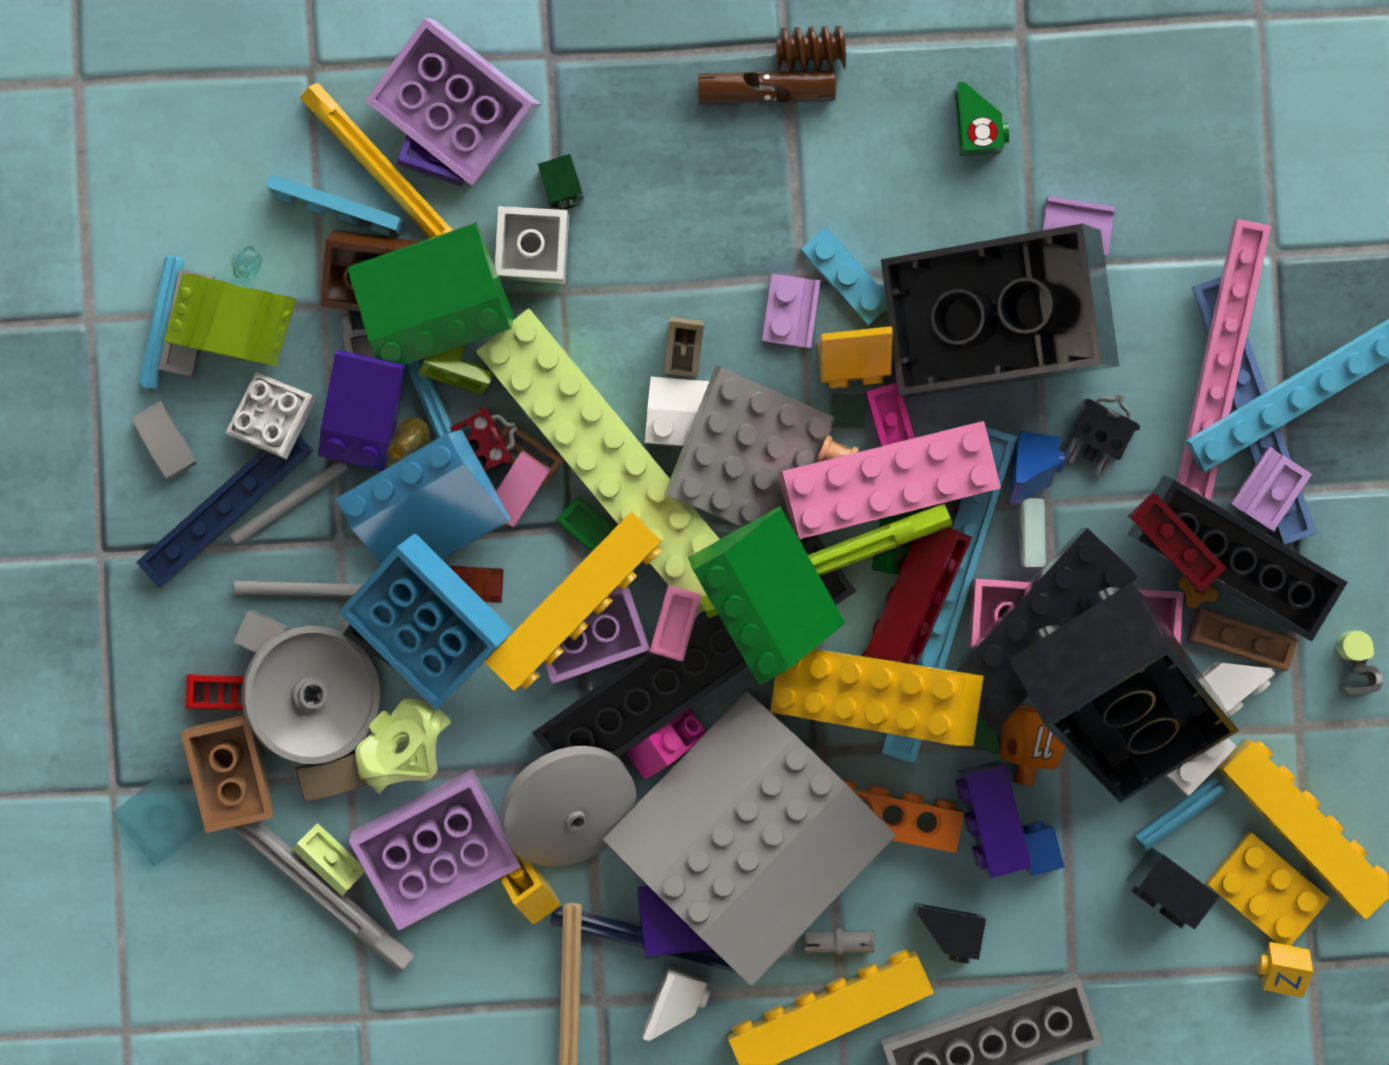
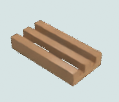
[500,421,565,487]

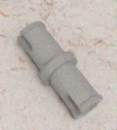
[805,928,874,956]

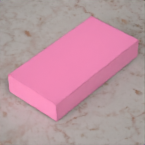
[496,451,551,527]
[650,585,702,661]

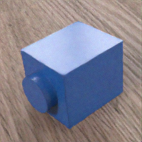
[1023,820,1065,876]

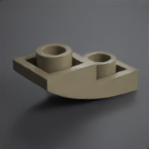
[295,751,368,801]

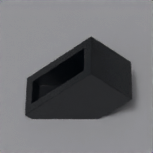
[914,903,986,964]

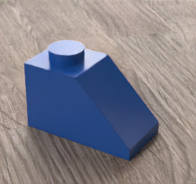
[1009,430,1065,505]

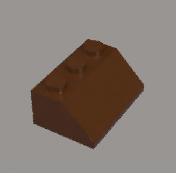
[321,230,421,311]

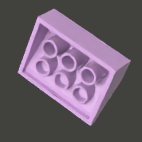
[365,18,541,186]
[349,768,521,931]

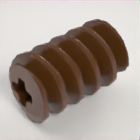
[776,26,846,71]

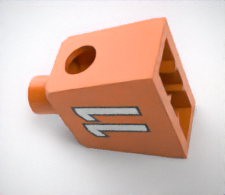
[1000,705,1065,786]

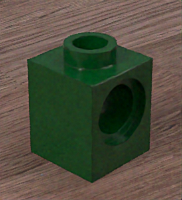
[538,154,584,210]

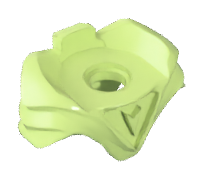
[355,698,451,794]

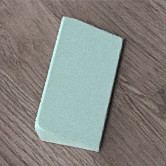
[1018,498,1046,567]

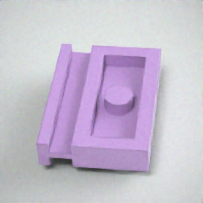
[1041,196,1116,257]
[762,274,820,349]
[1230,447,1312,532]

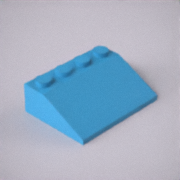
[336,430,511,564]
[338,533,514,710]

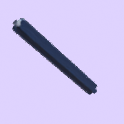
[550,906,737,973]

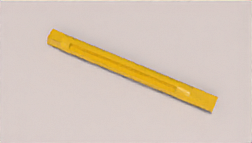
[300,83,453,238]

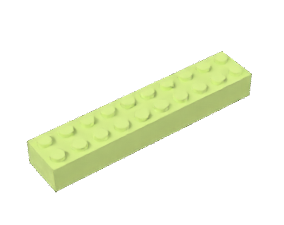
[476,308,720,616]

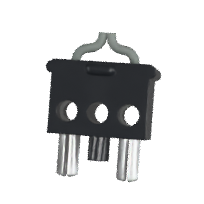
[1064,394,1140,478]

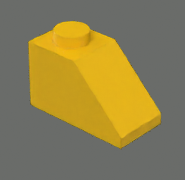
[500,853,561,925]

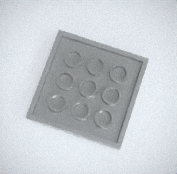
[664,366,836,527]

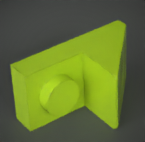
[417,345,493,395]

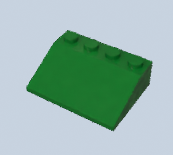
[347,222,514,365]
[688,506,845,686]

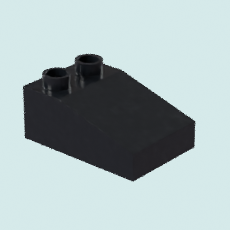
[881,223,1119,396]
[1009,582,1239,803]

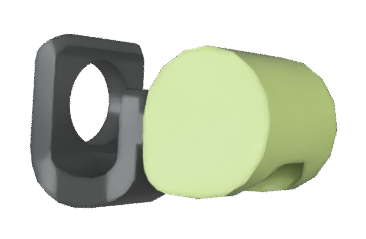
[1336,631,1384,695]

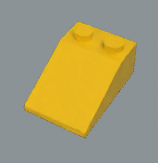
[817,326,893,389]

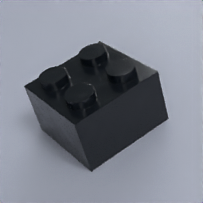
[1127,847,1220,930]

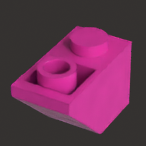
[625,707,706,780]

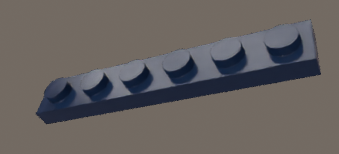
[136,435,314,588]

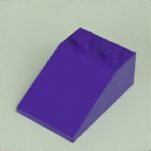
[318,350,405,471]

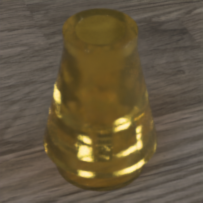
[388,418,430,462]

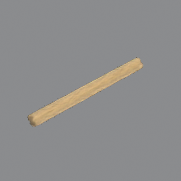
[559,902,582,1065]

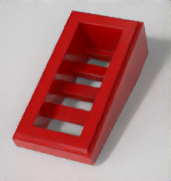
[184,674,245,711]

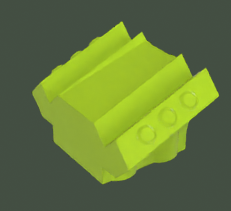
[164,273,296,367]

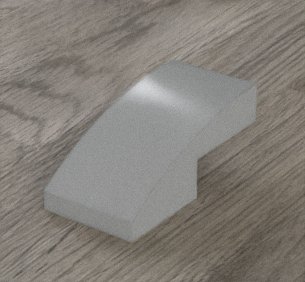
[132,400,198,481]

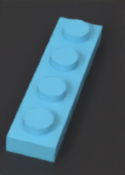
[266,174,404,237]

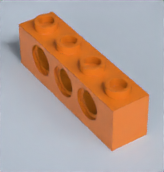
[842,779,964,853]

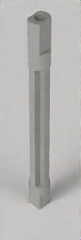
[231,821,415,973]

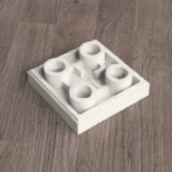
[226,372,317,460]

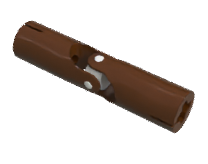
[698,70,836,105]

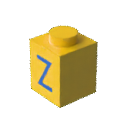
[1256,942,1313,998]

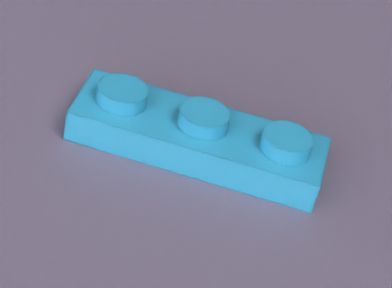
[800,226,887,326]

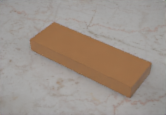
[1188,608,1298,672]

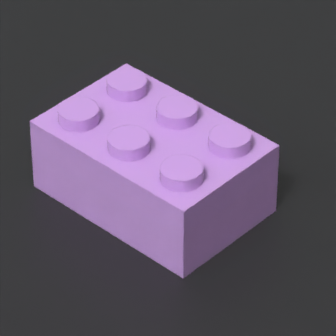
[544,585,650,684]

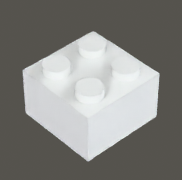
[495,206,569,284]

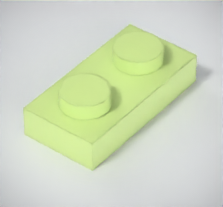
[292,823,365,896]

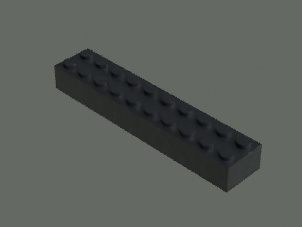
[532,535,856,758]

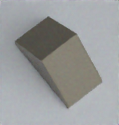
[664,317,704,378]

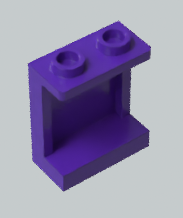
[637,886,713,960]

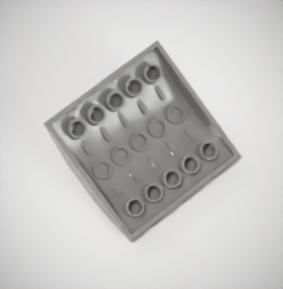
[603,691,896,987]

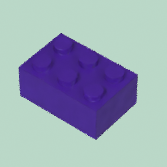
[955,761,1032,878]

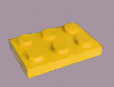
[1205,831,1330,946]

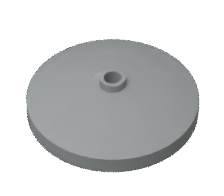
[242,626,380,764]
[500,746,636,867]

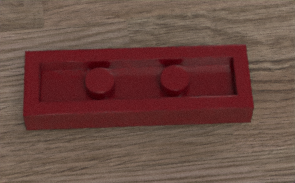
[1127,492,1226,592]

